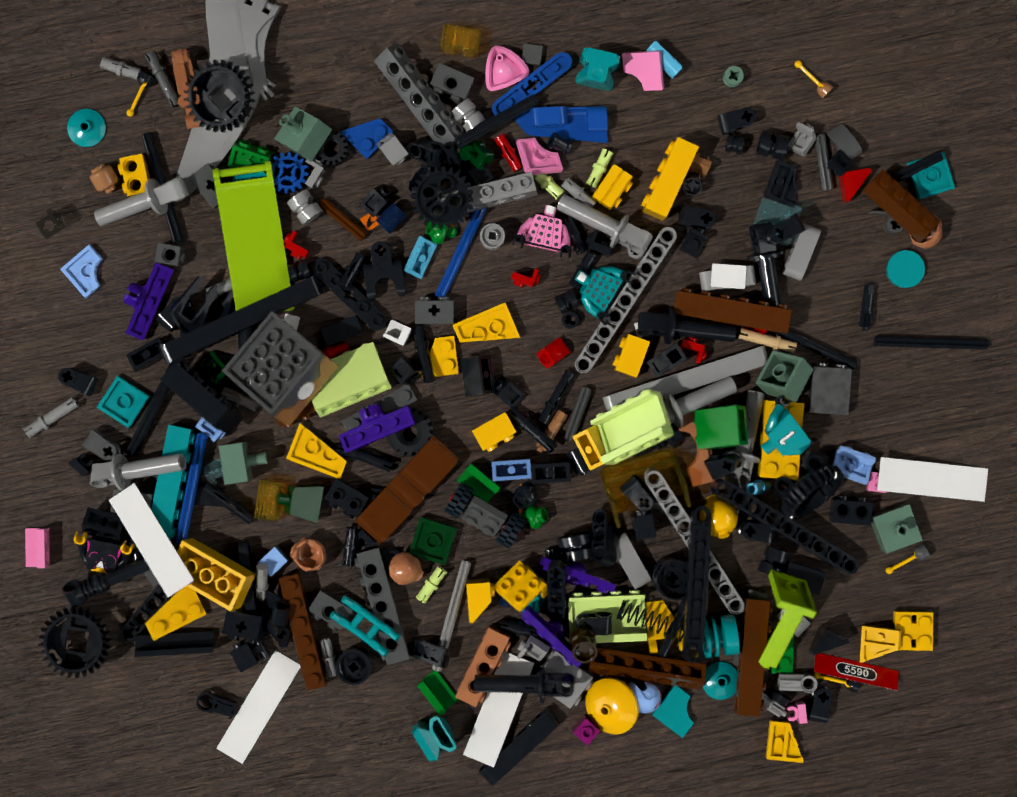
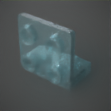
[753,198,802,246]

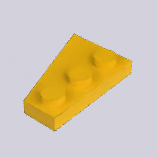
[453,303,520,343]
[286,423,347,479]
[145,586,206,641]

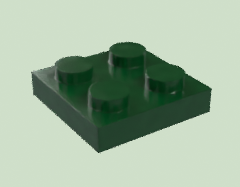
[409,517,457,565]

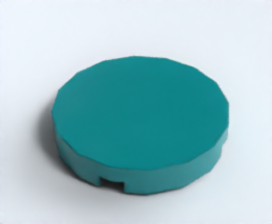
[886,250,925,289]

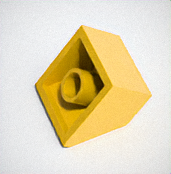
[466,578,495,623]

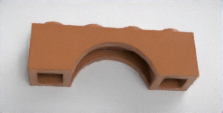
[676,409,715,487]

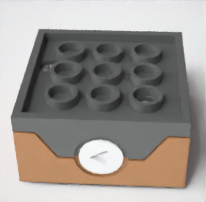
[222,311,339,426]

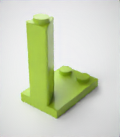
[759,569,817,669]

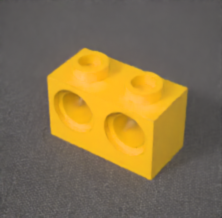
[118,154,151,197]

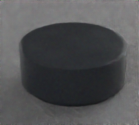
[771,690,791,706]

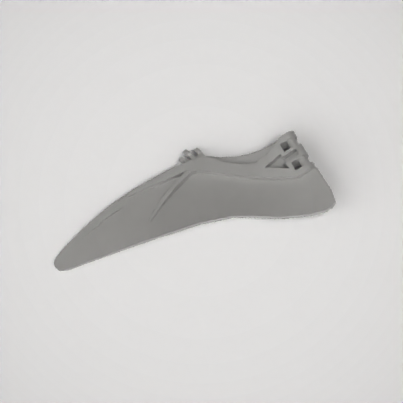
[175,0,281,202]

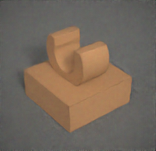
[688,153,712,179]

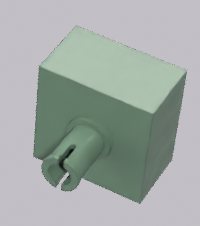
[274,107,332,162]
[756,350,813,402]
[218,441,268,485]
[871,503,923,554]

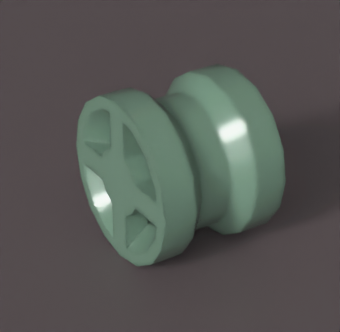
[723,66,744,88]

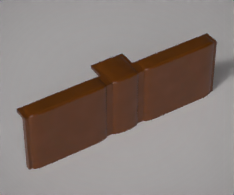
[355,435,459,543]

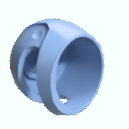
[627,681,662,713]

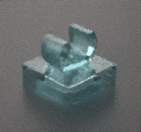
[204,459,224,484]

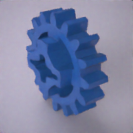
[271,152,309,194]

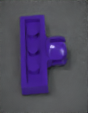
[123,263,174,341]
[339,404,416,453]
[539,557,616,594]
[521,605,582,668]

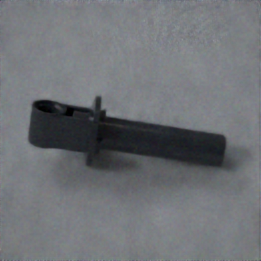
[747,221,784,307]
[637,308,736,345]
[474,666,576,703]

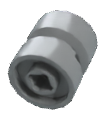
[451,98,486,132]
[287,189,323,226]
[480,223,505,250]

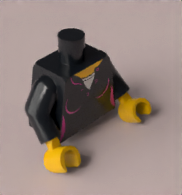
[74,532,135,573]

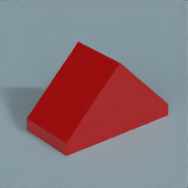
[838,168,872,204]

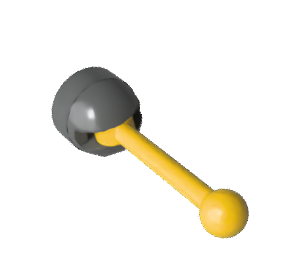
[886,544,931,574]

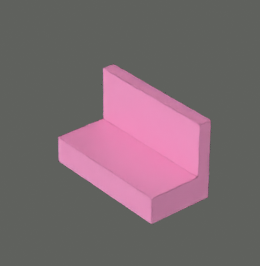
[25,528,50,568]

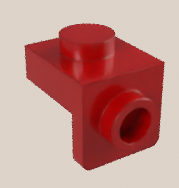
[284,230,310,260]
[510,268,541,288]
[536,337,571,369]
[680,337,707,364]

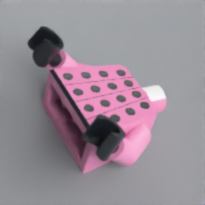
[512,205,572,258]

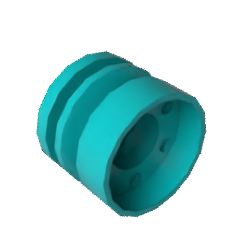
[703,614,740,658]

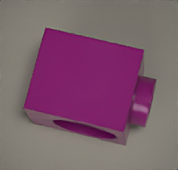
[572,714,600,746]

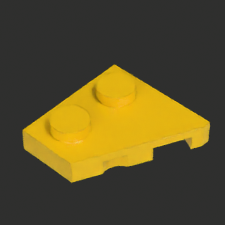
[422,336,459,378]
[860,625,901,663]
[766,720,804,763]

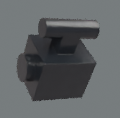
[230,640,270,673]

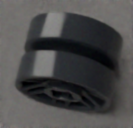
[557,531,592,562]
[336,646,373,685]

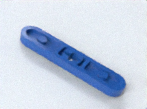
[492,52,572,116]

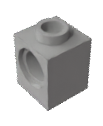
[376,133,408,165]

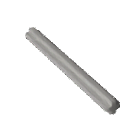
[432,560,471,672]

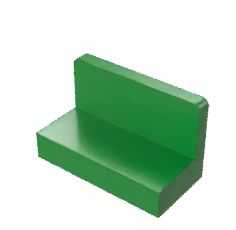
[457,463,500,503]
[417,670,458,716]

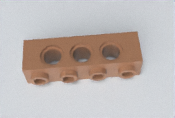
[455,626,511,707]

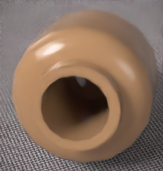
[89,163,119,194]

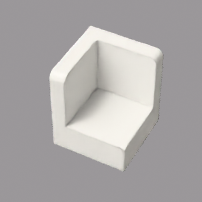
[383,320,412,346]

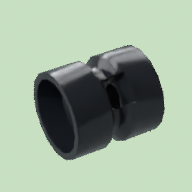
[756,130,789,161]
[757,545,790,575]

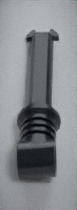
[62,558,151,607]

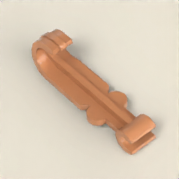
[171,48,201,129]

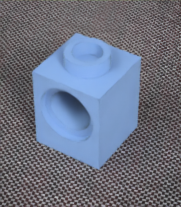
[258,545,289,576]

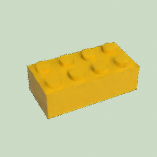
[641,137,699,221]
[756,400,804,480]
[177,538,256,611]

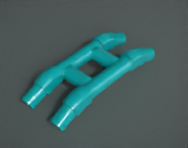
[330,595,401,657]

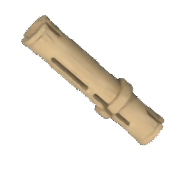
[738,327,797,354]

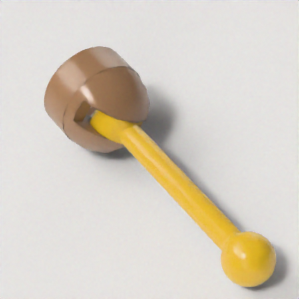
[794,60,834,99]

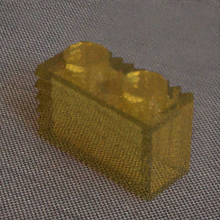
[440,24,482,58]
[254,479,287,521]

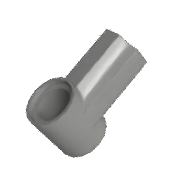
[778,672,818,693]

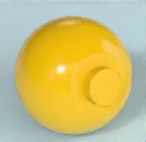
[699,495,738,539]

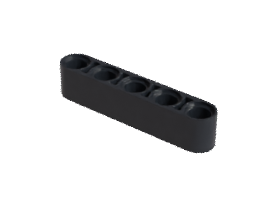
[478,708,560,786]

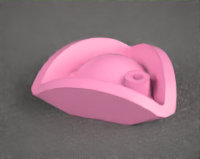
[485,46,529,91]

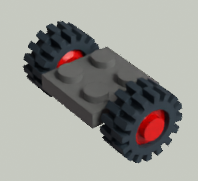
[444,482,526,549]

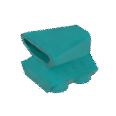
[575,48,620,91]
[411,716,456,762]

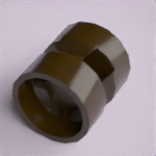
[571,627,597,663]

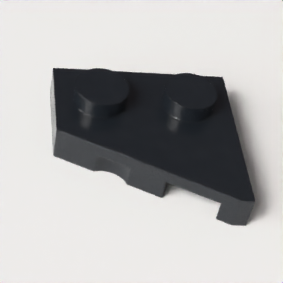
[763,160,799,209]

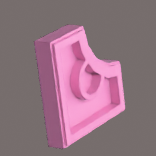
[622,50,664,91]
[516,138,563,175]

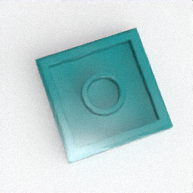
[907,152,955,200]
[96,375,151,428]

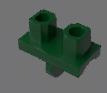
[459,140,494,169]

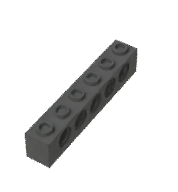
[374,43,465,153]
[354,546,410,665]

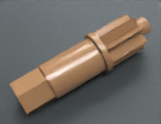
[536,410,568,453]

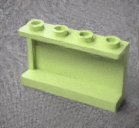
[312,342,392,418]
[590,389,674,465]
[568,590,647,644]

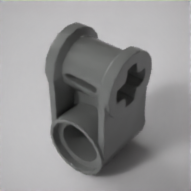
[82,428,122,460]

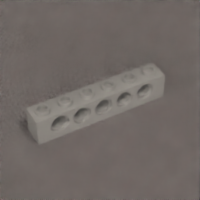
[424,172,538,220]

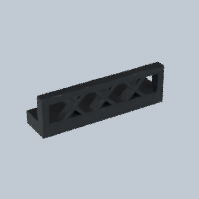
[134,630,214,657]

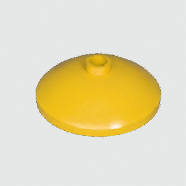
[585,677,639,735]

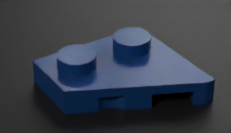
[341,118,394,160]

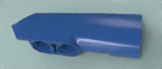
[515,106,608,143]

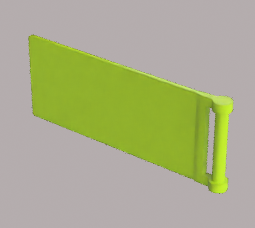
[212,161,294,312]

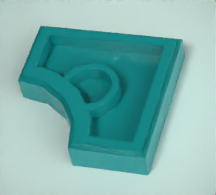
[652,686,694,738]

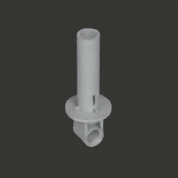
[94,177,189,226]
[556,194,653,255]
[663,376,737,428]
[724,390,765,489]
[90,453,186,490]

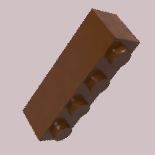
[863,169,941,243]

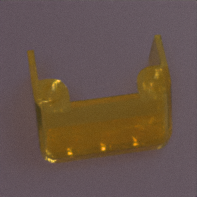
[600,449,691,528]

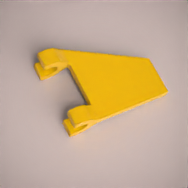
[645,600,683,654]

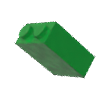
[694,405,748,450]

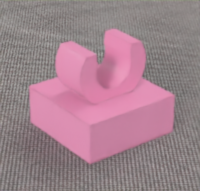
[866,472,887,493]
[786,701,807,724]

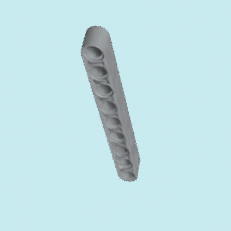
[574,227,677,373]
[602,345,768,412]
[644,467,745,615]

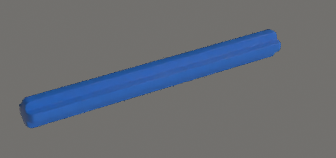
[435,208,487,297]
[175,432,208,546]

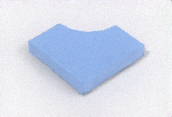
[60,244,103,299]

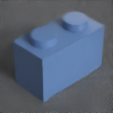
[491,458,531,481]

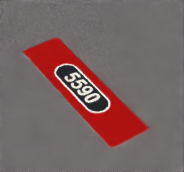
[814,653,899,691]

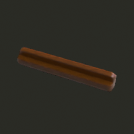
[319,198,367,241]

